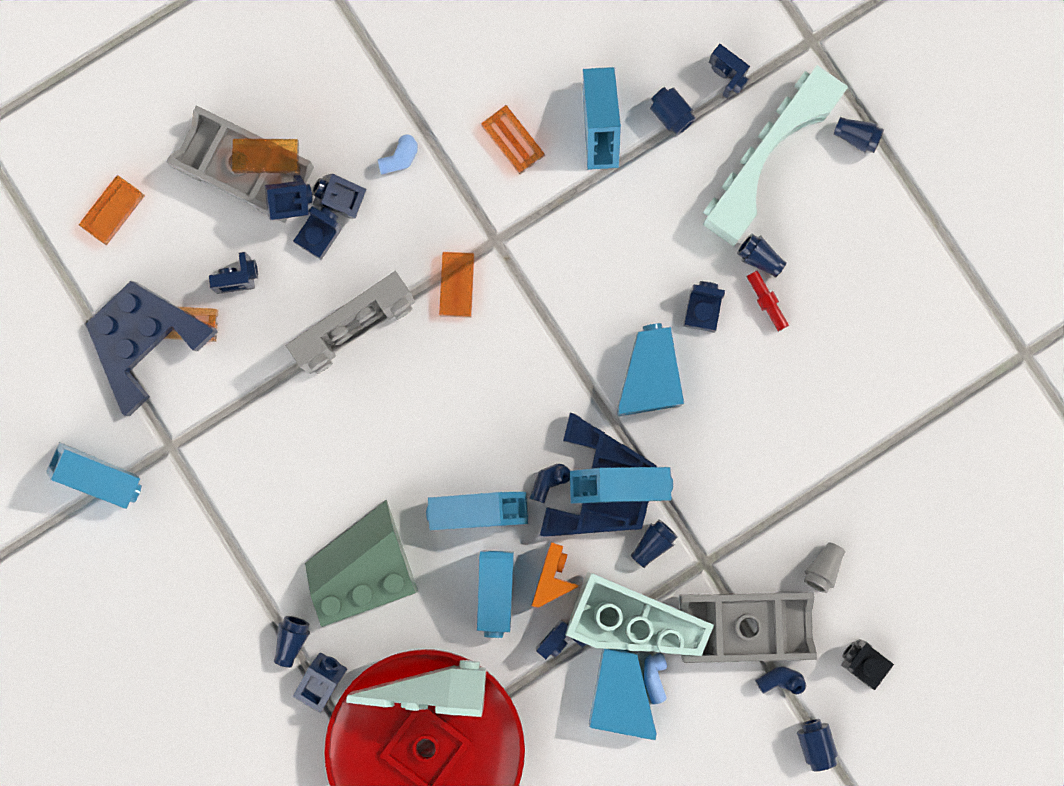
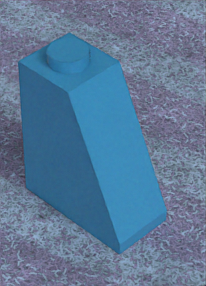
[582,67,621,170]
[617,323,684,417]
[46,442,142,509]
[570,467,673,504]
[426,492,528,530]
[477,550,514,638]
[589,649,657,740]

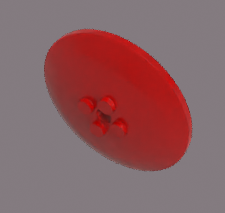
[324,649,525,786]

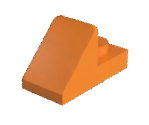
[532,542,579,608]

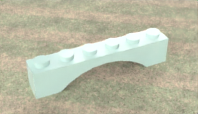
[703,65,848,246]

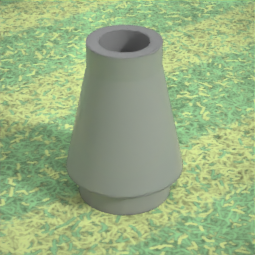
[804,542,846,593]

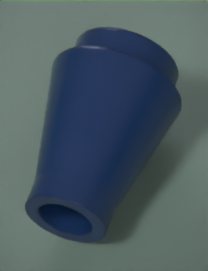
[833,117,884,153]
[737,233,787,277]
[631,519,678,568]
[274,616,310,668]

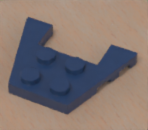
[86,281,218,416]
[540,412,657,537]

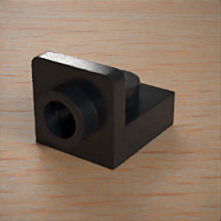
[841,639,894,690]

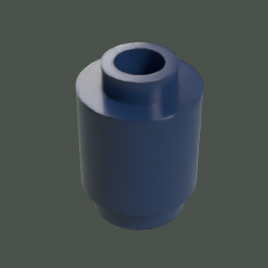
[650,87,696,136]
[797,719,838,772]

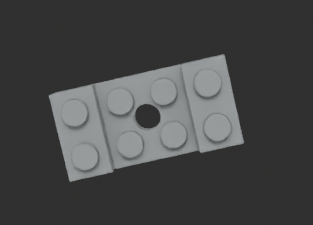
[166,105,314,223]
[285,270,415,374]
[679,591,817,663]

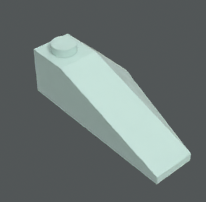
[565,572,714,656]
[346,660,486,717]

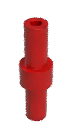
[746,270,789,332]

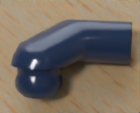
[529,464,571,504]
[755,666,806,695]

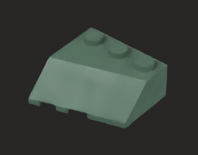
[305,500,419,627]

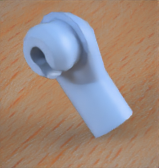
[377,134,418,175]
[644,653,667,704]

